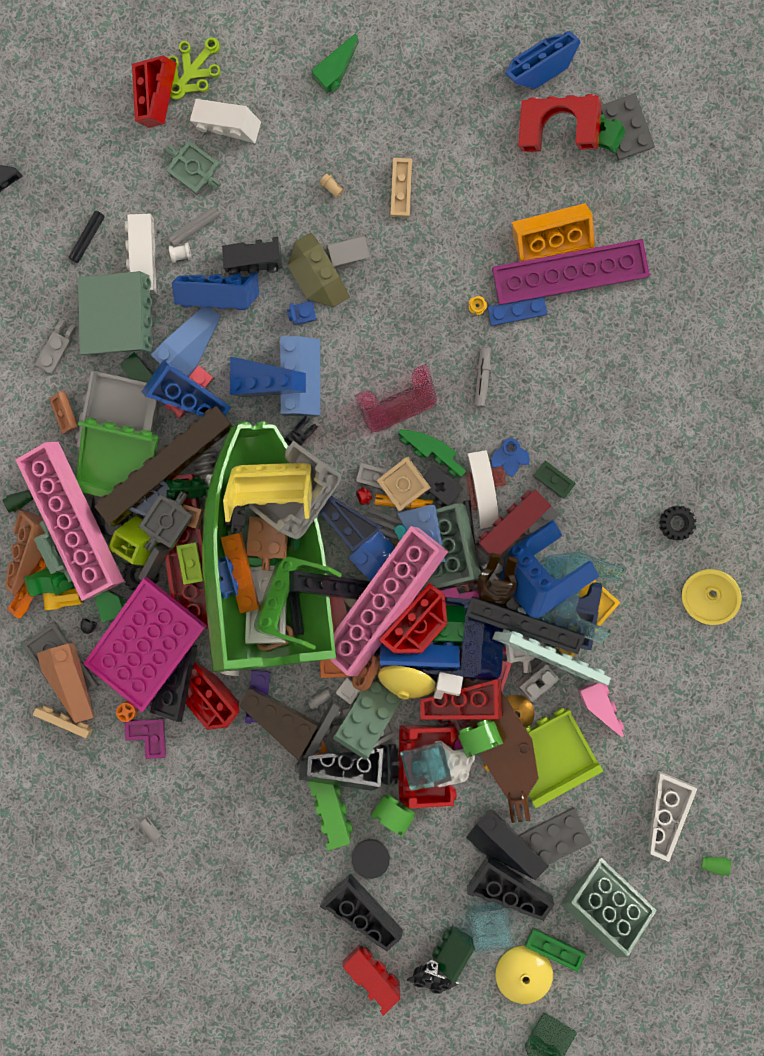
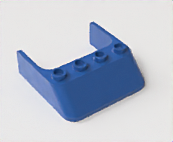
[500,520,599,618]

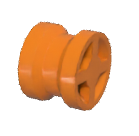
[116,701,138,722]

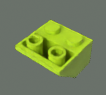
[108,516,159,566]

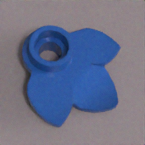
[491,438,530,477]

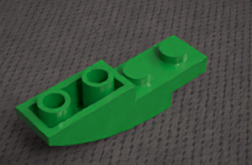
[398,429,466,478]

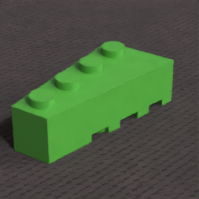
[308,781,354,851]

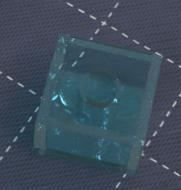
[400,741,452,791]
[468,903,514,953]

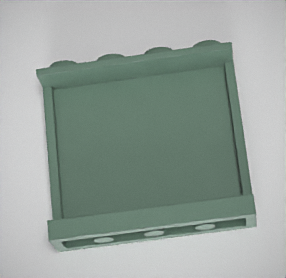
[78,271,153,357]

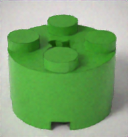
[458,719,503,758]
[370,793,415,837]

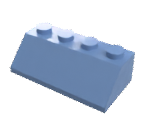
[280,336,320,416]

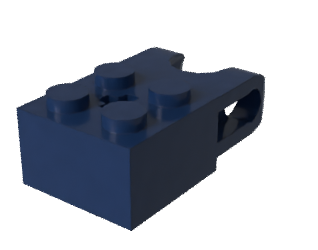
[553,576,602,650]

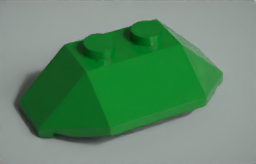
[432,605,491,647]

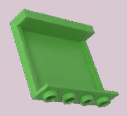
[76,418,159,497]

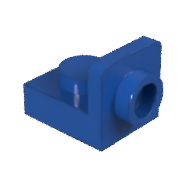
[287,301,317,325]

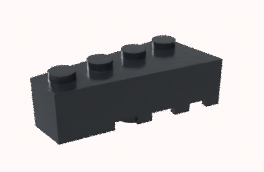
[299,748,383,791]
[467,855,554,921]
[320,873,403,951]

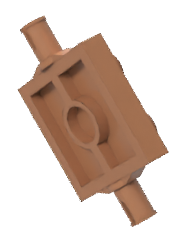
[247,516,288,571]

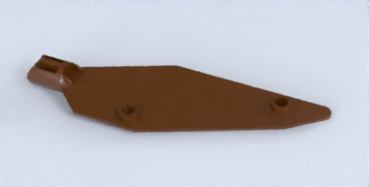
[460,650,539,823]

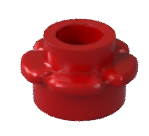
[356,487,372,505]

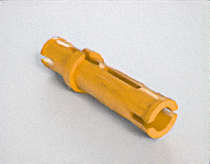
[375,493,433,510]

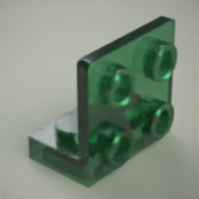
[525,1013,577,1056]

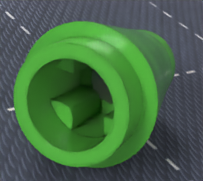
[701,857,731,877]

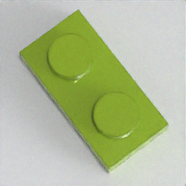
[177,542,204,585]

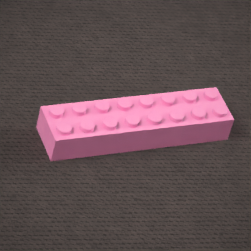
[16,442,125,601]
[330,526,448,676]

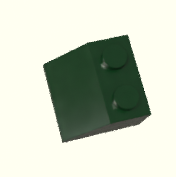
[432,925,475,983]

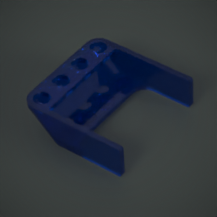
[421,597,504,681]

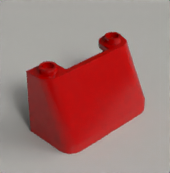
[398,725,457,808]

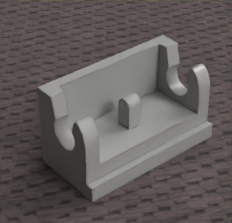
[328,236,370,266]

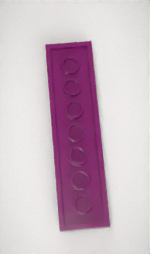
[492,239,650,305]

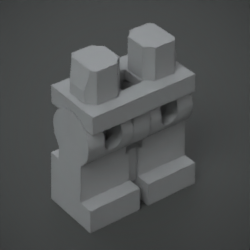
[515,661,560,702]

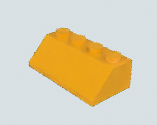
[511,203,595,262]

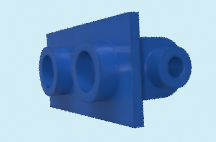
[218,556,238,599]

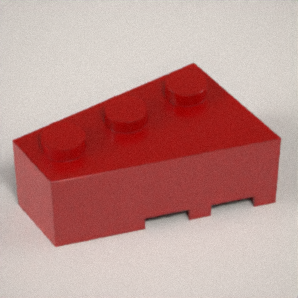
[342,944,400,1016]

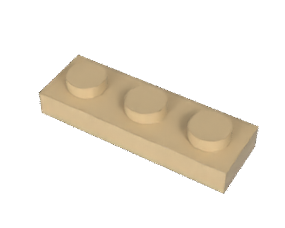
[390,158,412,218]
[33,705,93,738]

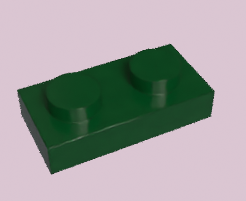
[533,460,576,499]

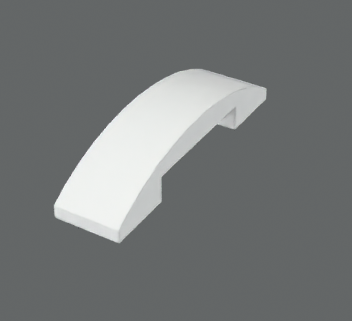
[467,450,499,529]

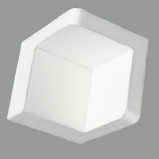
[434,672,463,699]

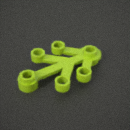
[168,37,221,100]

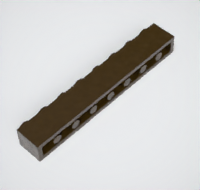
[94,406,234,527]

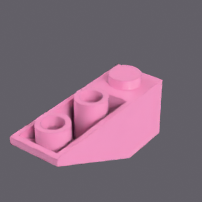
[578,682,624,737]

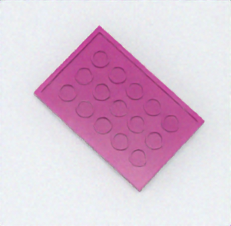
[83,577,207,712]

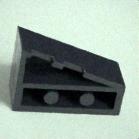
[222,237,283,275]

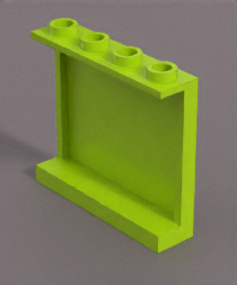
[525,707,603,808]

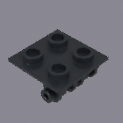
[407,960,459,994]

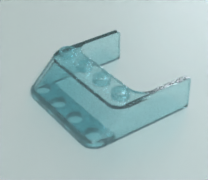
[538,552,625,644]

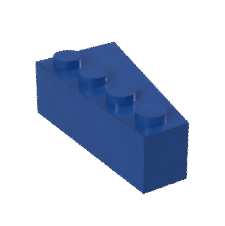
[172,273,259,310]
[230,356,306,397]
[141,360,231,417]

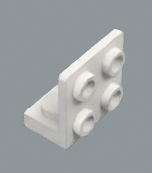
[424,741,475,787]

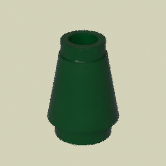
[2,490,33,513]

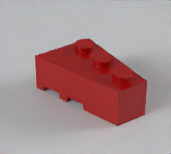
[132,55,177,128]

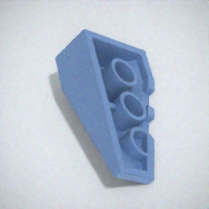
[151,307,221,376]

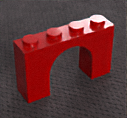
[518,94,602,152]

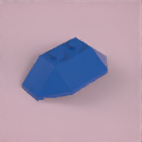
[505,31,581,89]

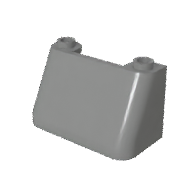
[248,441,341,539]

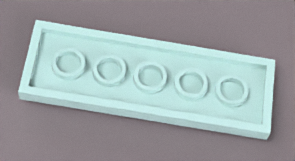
[493,630,611,685]

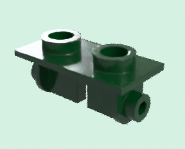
[165,478,209,499]

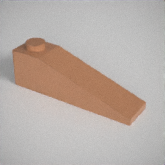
[5,509,44,595]

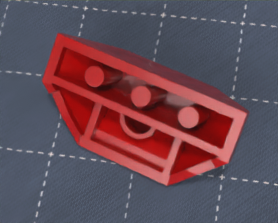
[379,583,447,654]
[186,661,239,730]

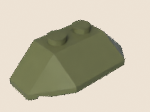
[288,233,350,307]

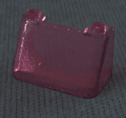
[354,364,437,432]

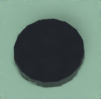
[352,839,390,879]

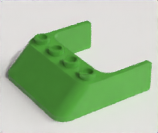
[254,557,342,650]

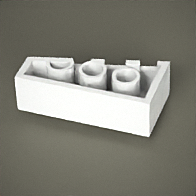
[648,771,697,862]

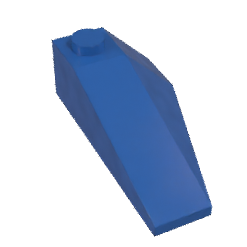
[349,531,418,603]

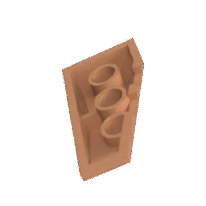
[37,643,94,723]

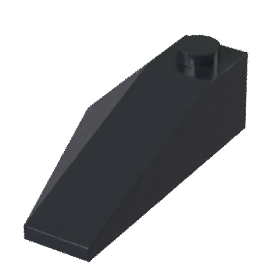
[466,809,549,880]

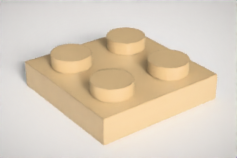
[376,457,431,511]

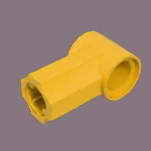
[43,588,83,610]

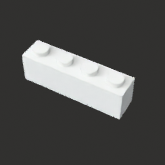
[125,214,157,294]

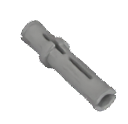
[474,348,492,407]

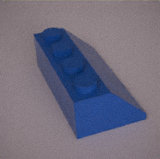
[380,642,460,672]

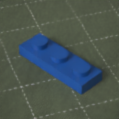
[487,297,547,326]

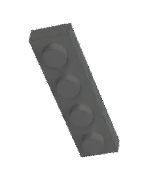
[295,700,341,774]

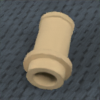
[320,174,344,199]

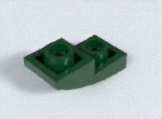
[120,352,153,383]

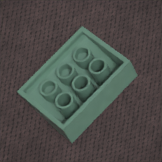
[421,503,481,592]
[560,858,657,958]

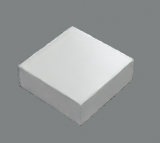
[336,678,361,705]

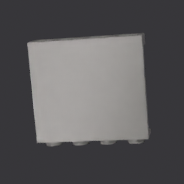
[75,371,160,447]

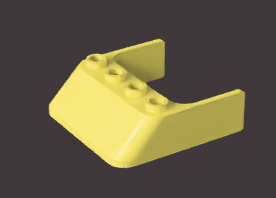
[223,463,312,522]

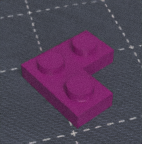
[124,718,166,759]

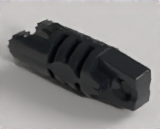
[284,416,318,446]

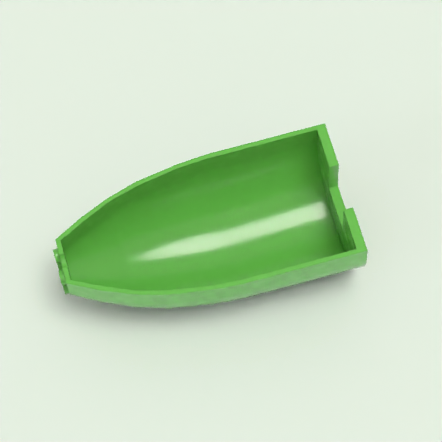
[202,421,336,672]

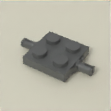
[139,491,194,551]

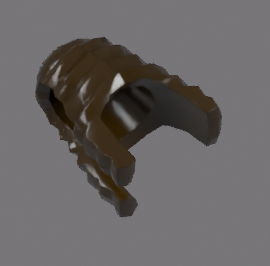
[477,553,518,606]

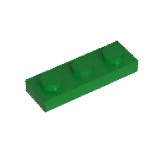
[525,927,586,972]

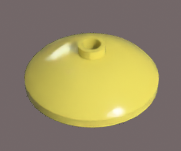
[682,569,742,625]
[378,666,436,699]
[495,945,553,1004]

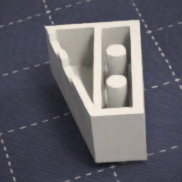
[190,99,261,143]

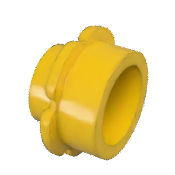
[468,296,487,315]

